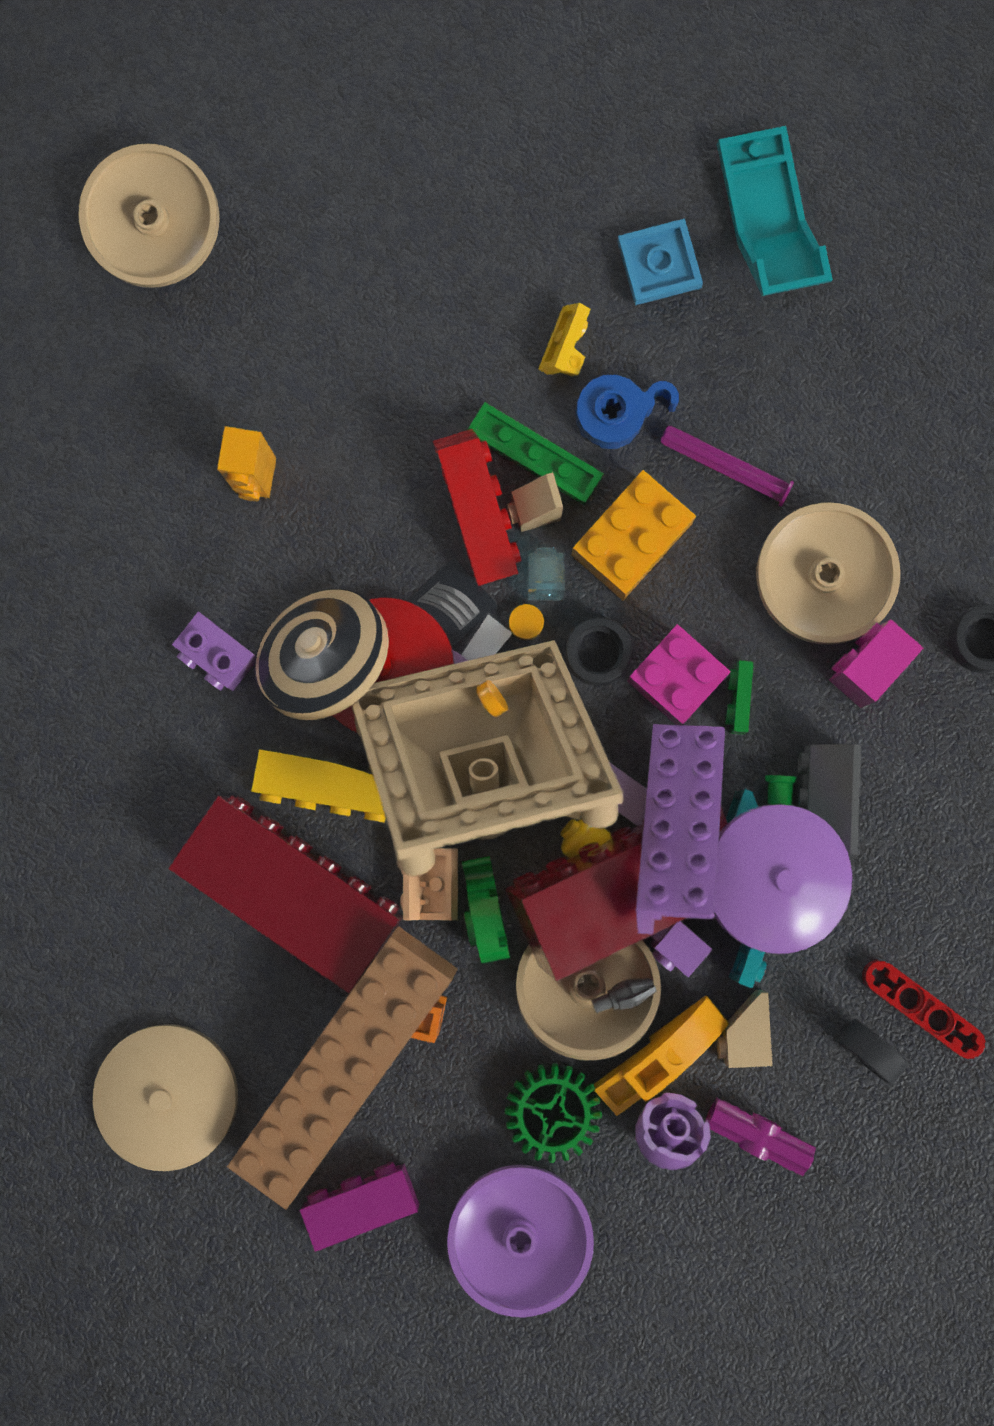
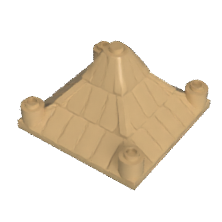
[351,640,623,876]

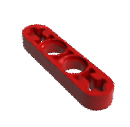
[862,960,985,1059]

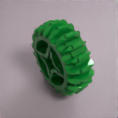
[505,1062,602,1163]

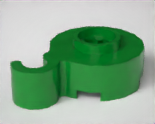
[462,856,510,964]

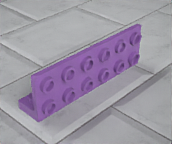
[636,724,725,934]

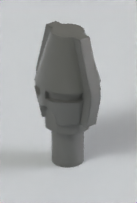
[591,978,657,1014]

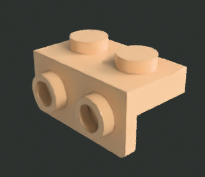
[400,848,458,921]

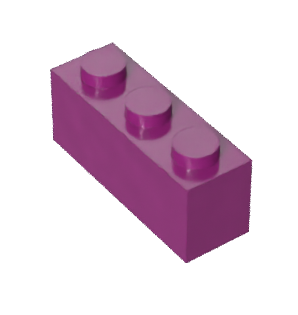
[300,1162,419,1252]

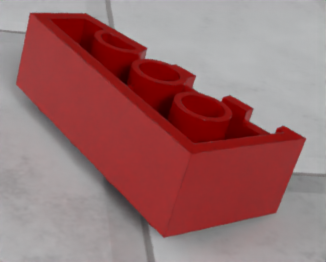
[432,429,522,586]

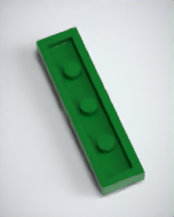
[467,402,604,506]

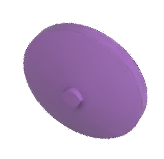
[714,804,852,954]
[447,1165,594,1317]

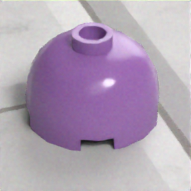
[635,1093,710,1170]

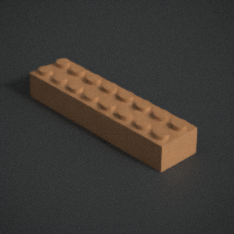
[227,926,458,1210]

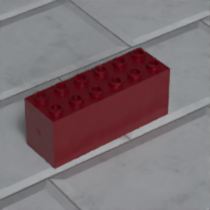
[168,794,403,993]
[506,809,727,981]

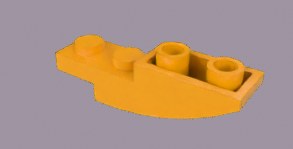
[594,995,729,1116]

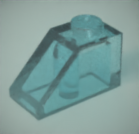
[528,547,565,601]

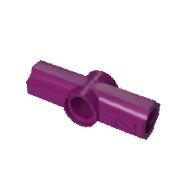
[705,1098,816,1176]

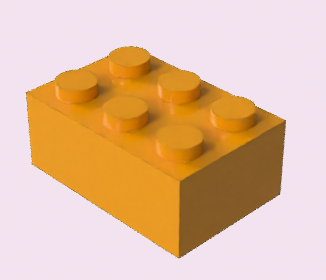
[571,470,696,601]

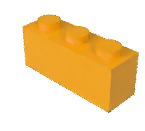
[217,426,276,501]

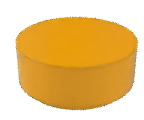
[509,604,544,640]
[476,680,508,717]

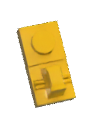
[538,303,591,376]

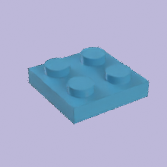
[617,219,703,305]

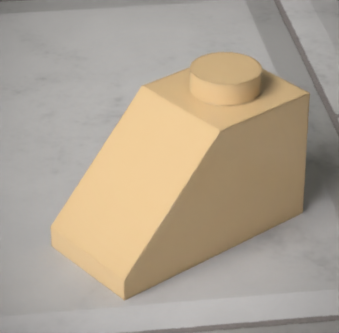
[507,472,563,532]
[717,990,772,1068]

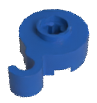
[576,375,679,449]

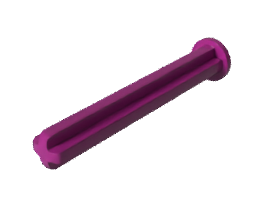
[661,425,794,507]

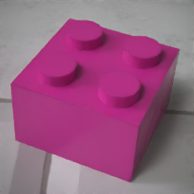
[829,619,923,708]
[627,624,731,725]

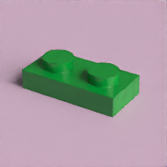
[724,660,754,735]

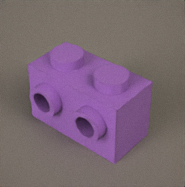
[172,611,256,691]
[649,922,712,977]

